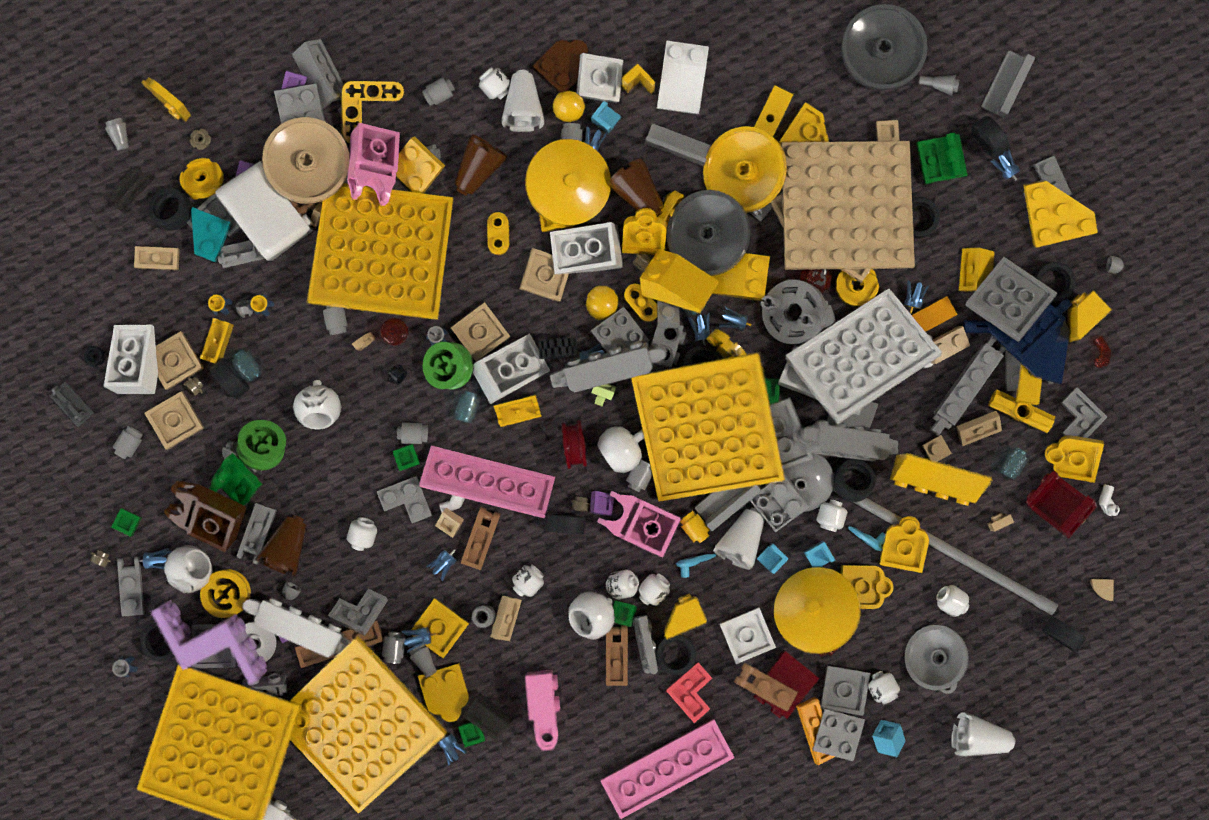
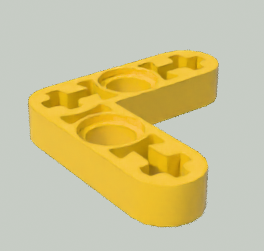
[341,81,404,143]

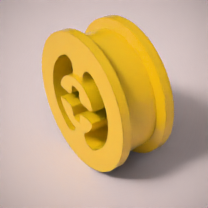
[200,569,251,618]

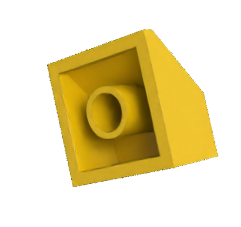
[1067,291,1111,342]
[664,594,707,639]

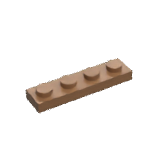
[295,620,383,668]

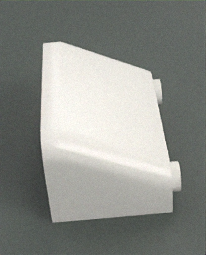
[215,161,313,261]

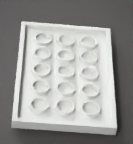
[785,289,942,424]

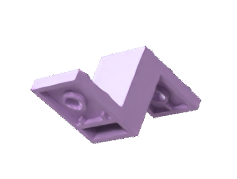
[151,600,267,684]

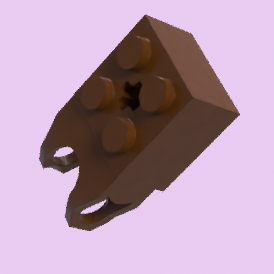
[164,481,246,552]

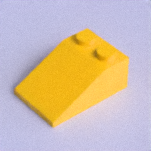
[640,249,718,313]
[712,253,770,301]

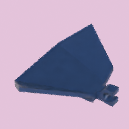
[987,298,1072,384]

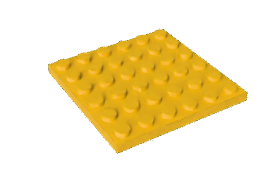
[307,183,453,320]
[631,353,785,502]
[290,636,447,814]
[137,664,302,820]

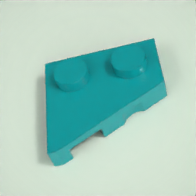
[191,207,232,263]

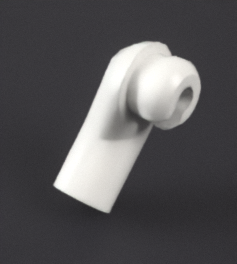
[1099,484,1120,516]

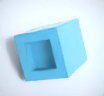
[591,101,621,134]
[804,541,835,568]
[756,543,789,574]
[872,720,905,757]

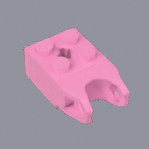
[348,123,400,206]
[597,491,681,558]
[525,670,560,750]

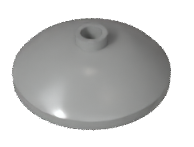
[783,453,834,512]
[905,625,968,690]

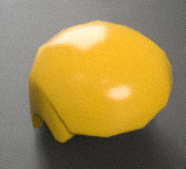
[553,91,585,123]
[586,286,618,320]

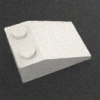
[657,41,709,114]
[550,222,623,275]
[104,325,158,394]
[473,334,550,404]

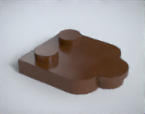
[533,40,588,92]

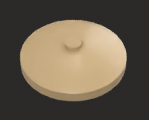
[262,117,350,204]

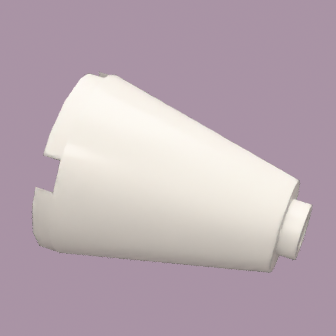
[502,70,544,132]
[714,507,765,570]
[951,712,1015,756]

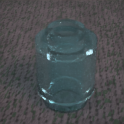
[232,350,262,383]
[454,391,480,423]
[1000,447,1029,480]

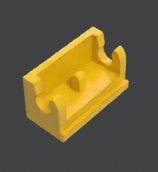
[200,318,234,364]
[494,395,541,427]

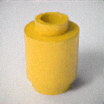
[680,511,710,543]

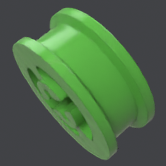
[423,342,473,389]
[237,420,286,470]

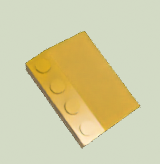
[890,454,992,506]

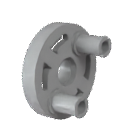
[761,280,827,344]

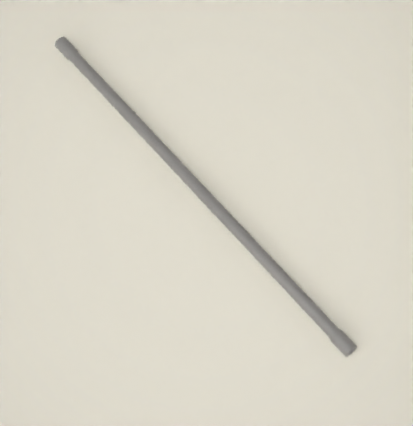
[832,487,1058,615]

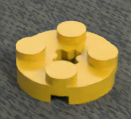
[180,158,224,200]
[836,269,879,306]
[706,329,747,359]

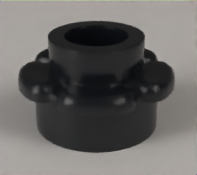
[84,346,105,367]
[388,365,407,385]

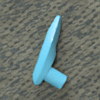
[848,526,885,551]
[676,554,716,578]

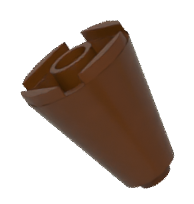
[454,134,508,196]
[609,158,664,217]
[255,515,306,577]

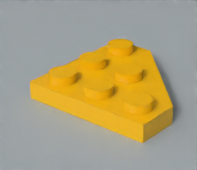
[779,102,829,145]
[1023,180,1098,248]

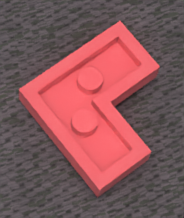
[666,662,712,723]

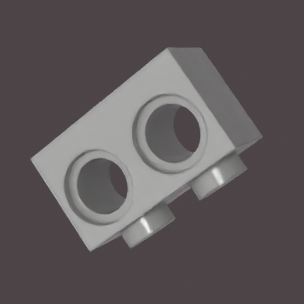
[651,324,686,368]

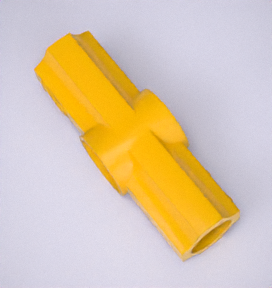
[988,389,1055,433]

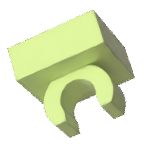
[591,384,616,406]

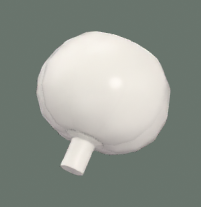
[293,380,342,429]
[597,426,644,473]
[164,545,212,593]
[569,591,615,639]

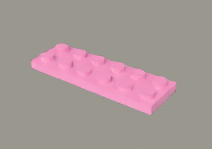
[419,446,555,518]
[600,719,734,819]

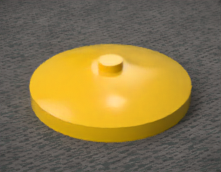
[703,126,787,213]
[525,139,611,226]
[774,567,861,654]

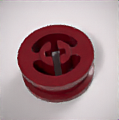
[561,420,587,469]

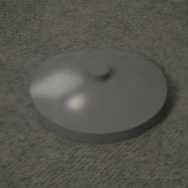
[841,4,927,90]
[667,190,751,276]

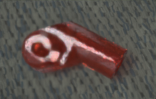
[1093,336,1111,368]

